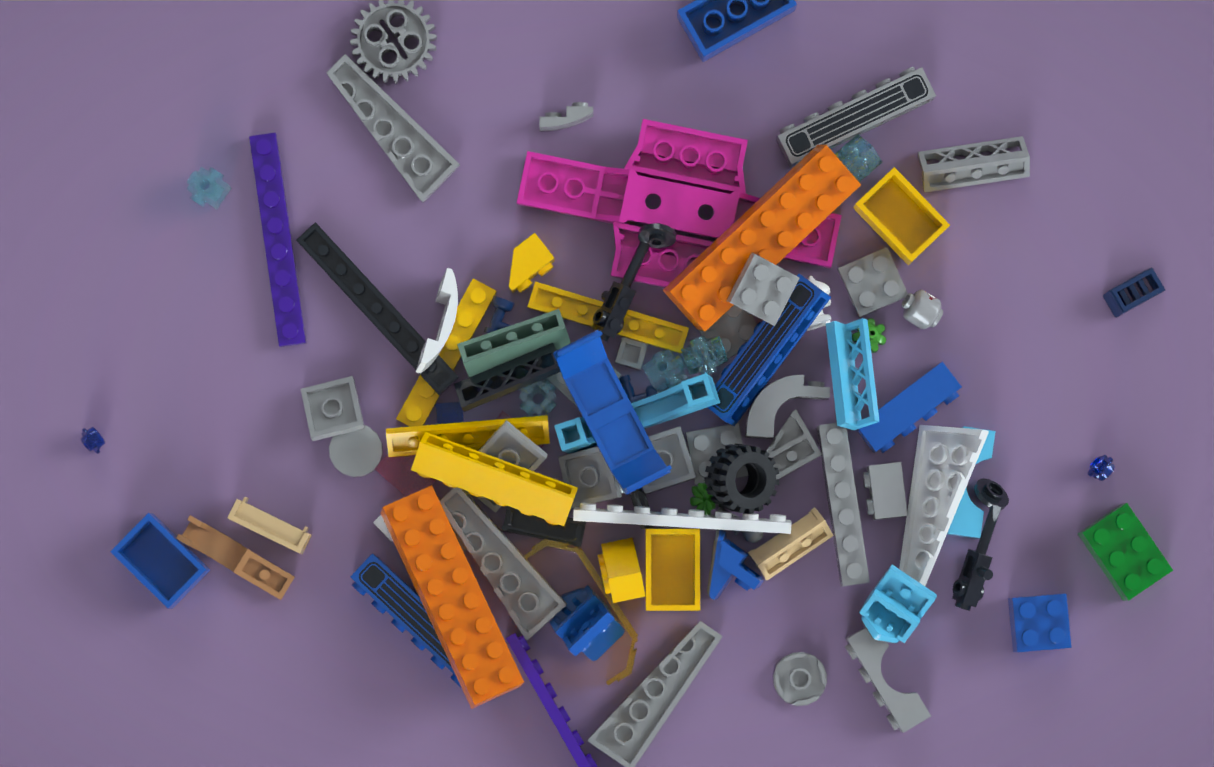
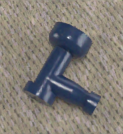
[484,296,515,333]
[619,375,658,403]

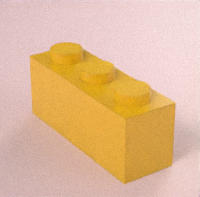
[598,538,645,603]

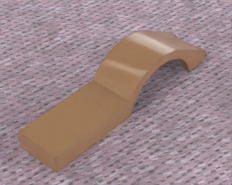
[176,515,295,600]

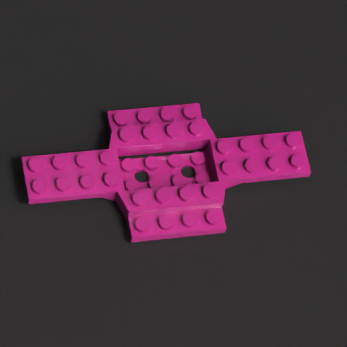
[517,119,842,287]

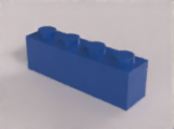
[857,361,962,454]

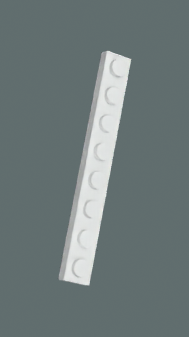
[573,503,791,534]

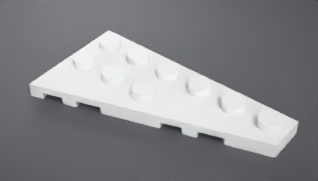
[899,425,989,586]

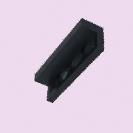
[454,343,561,412]

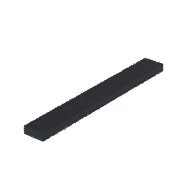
[296,222,460,396]

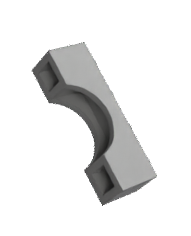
[844,627,931,733]

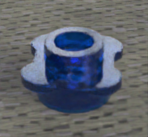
[81,427,105,454]
[1088,455,1115,481]

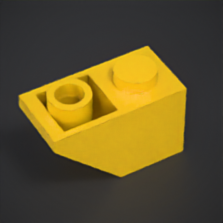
[509,233,555,293]

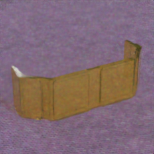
[524,539,638,685]

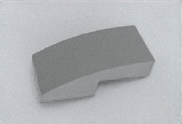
[539,102,593,131]

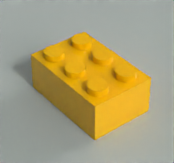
[853,167,950,266]
[645,529,700,611]

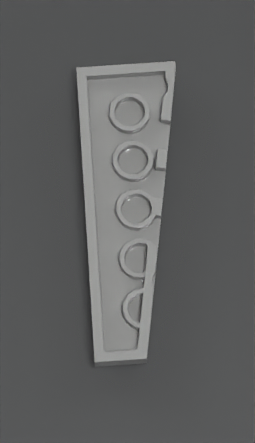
[327,54,460,203]
[440,487,567,640]
[587,621,723,767]

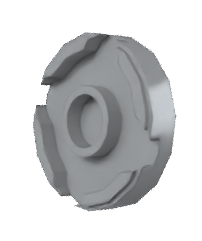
[329,425,383,477]
[773,652,827,706]

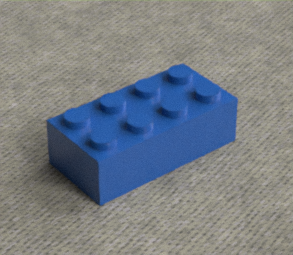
[677,0,797,62]

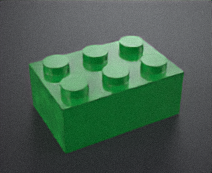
[1078,503,1173,601]

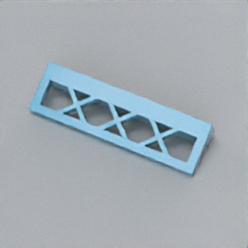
[826,318,880,430]

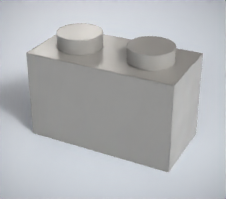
[863,462,908,520]

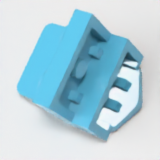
[859,565,937,643]

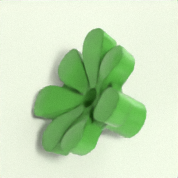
[852,318,886,353]
[690,483,715,515]

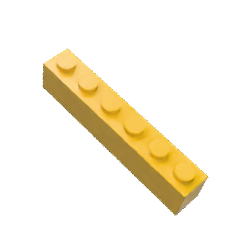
[411,432,578,526]

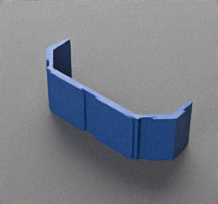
[553,330,672,495]

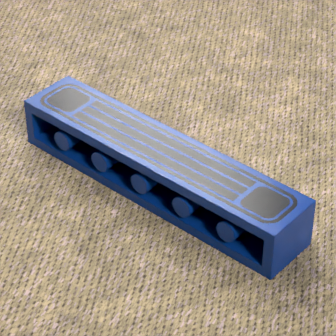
[707,273,831,427]
[351,553,461,687]

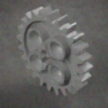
[350,0,437,84]

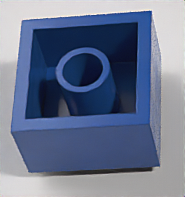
[1008,594,1072,652]

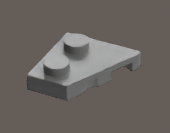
[767,410,822,479]

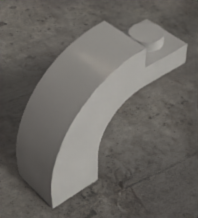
[745,375,830,439]

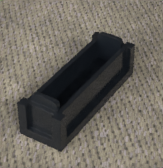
[502,506,586,547]

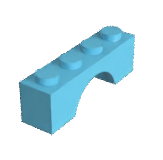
[947,426,996,539]

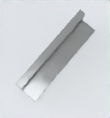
[918,136,1030,192]

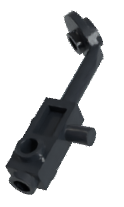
[592,223,676,342]
[952,478,1009,611]

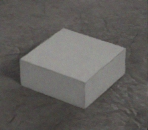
[615,337,648,371]

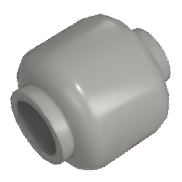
[902,290,943,330]

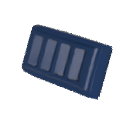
[1103,267,1165,318]

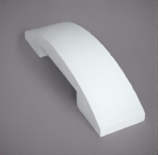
[416,268,458,374]

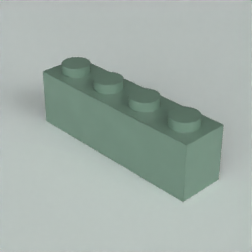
[457,309,571,377]

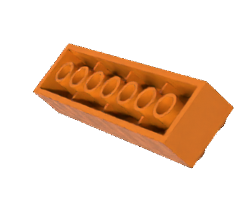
[663,145,861,331]
[380,485,524,709]

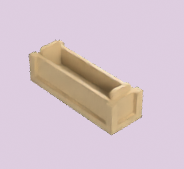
[227,497,312,554]
[748,507,834,581]

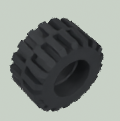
[704,443,779,514]

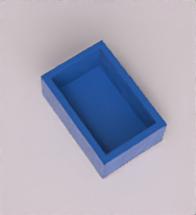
[110,513,210,609]

